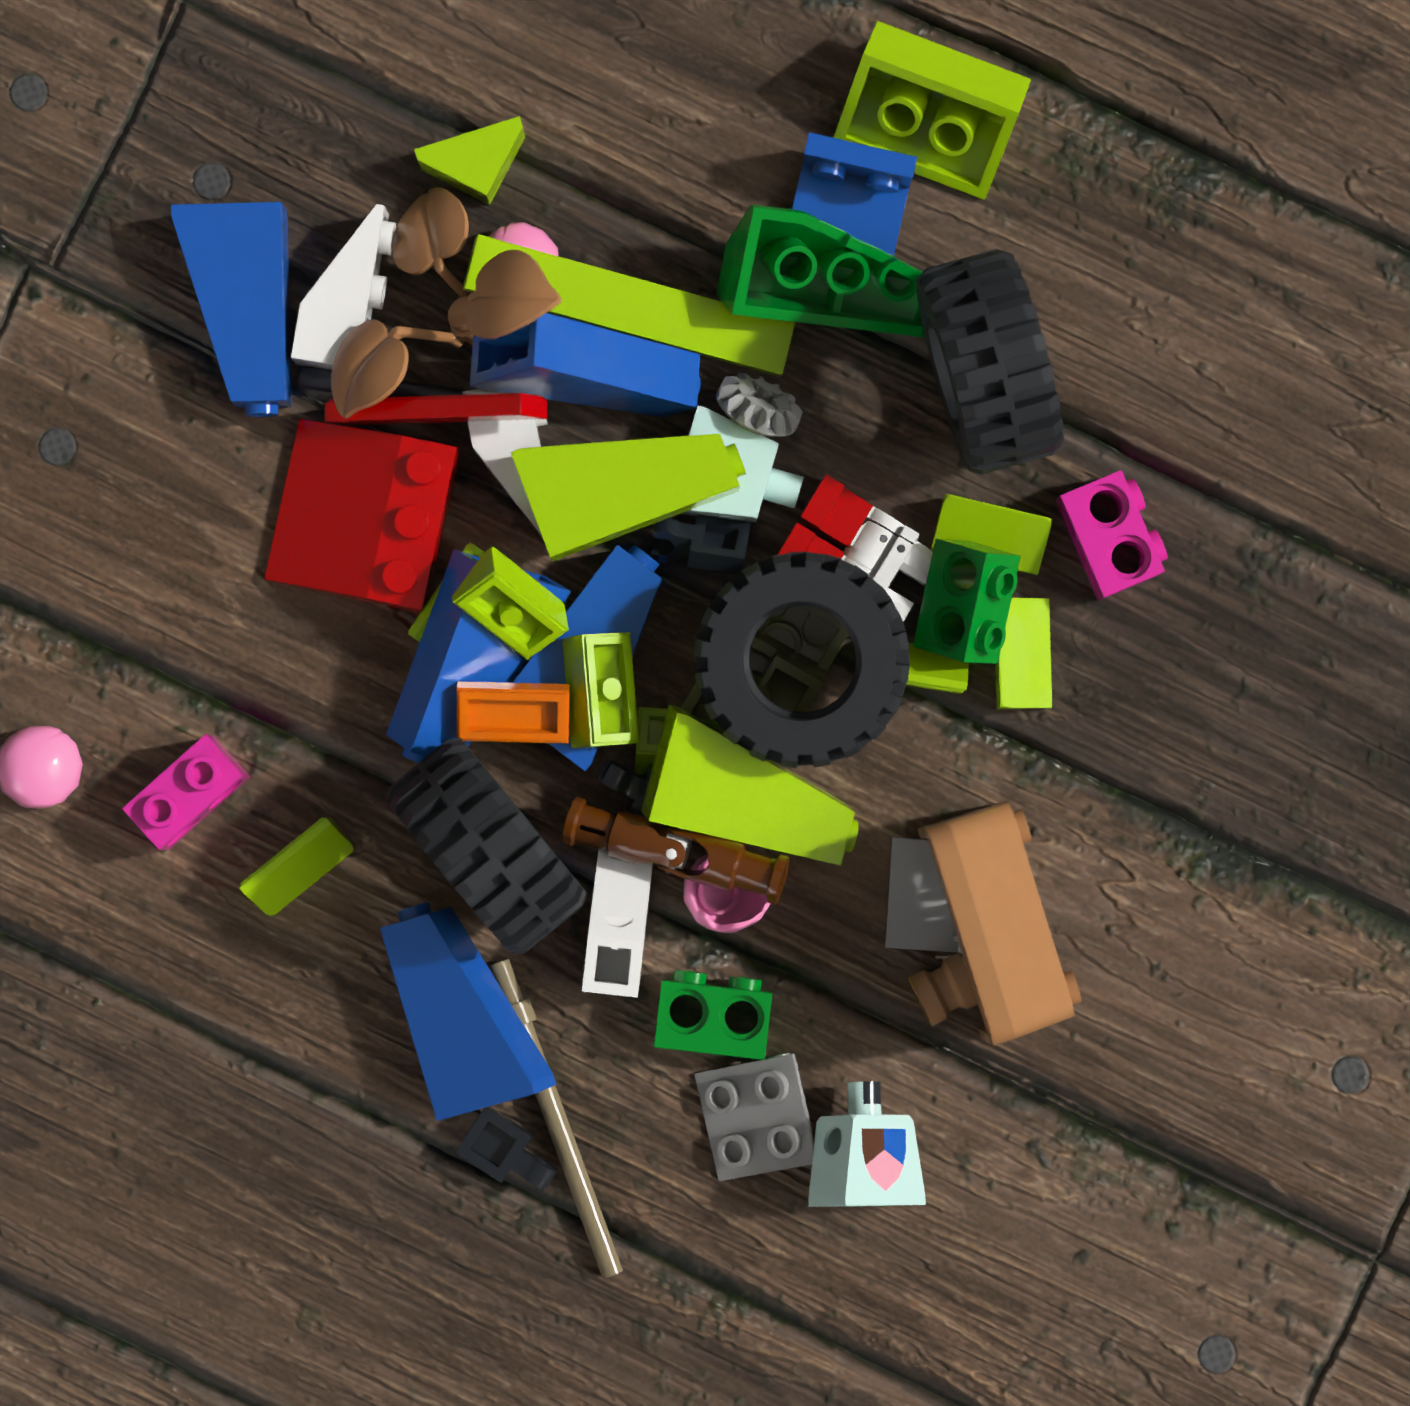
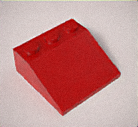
[264,419,461,613]

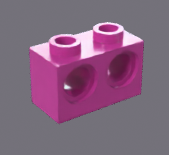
[1055,470,1168,601]
[122,734,250,850]

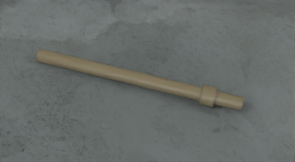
[488,958,623,1278]

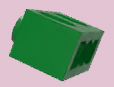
[913,538,1021,664]
[654,970,773,1060]

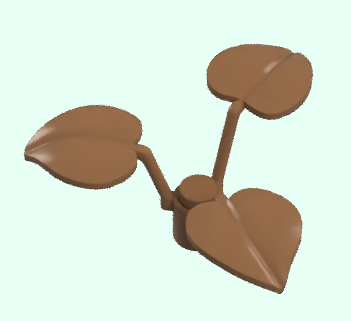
[331,187,562,419]

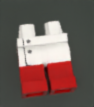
[778,474,933,622]

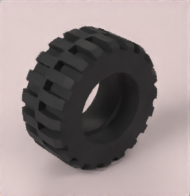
[916,249,1064,475]
[694,551,910,768]
[386,738,587,954]

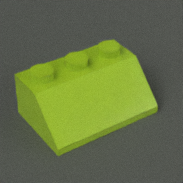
[833,21,1031,200]

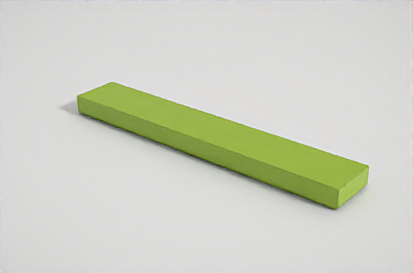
[462,234,795,377]

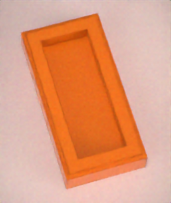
[457,681,570,743]

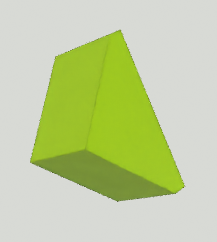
[414,116,525,205]

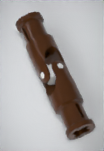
[562,797,790,905]

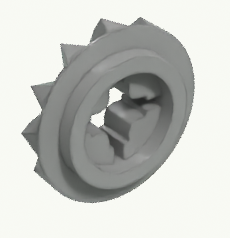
[716,373,803,437]

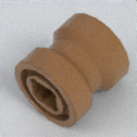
[908,953,978,1026]

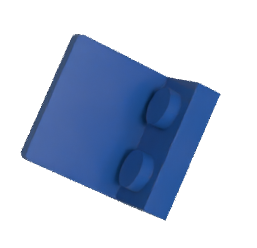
[792,132,917,256]

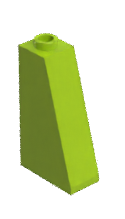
[511,433,746,562]
[641,704,859,866]

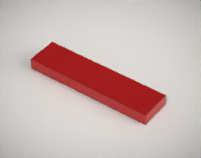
[325,393,547,425]

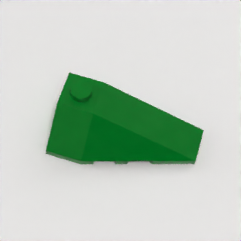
[716,204,925,338]

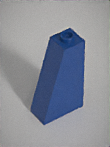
[171,202,292,417]
[470,313,701,417]
[513,545,662,772]
[386,549,570,763]
[380,902,557,1121]

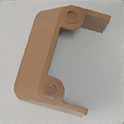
[916,801,1082,1046]

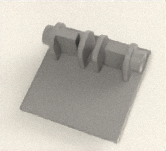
[885,838,962,953]
[694,1052,814,1181]

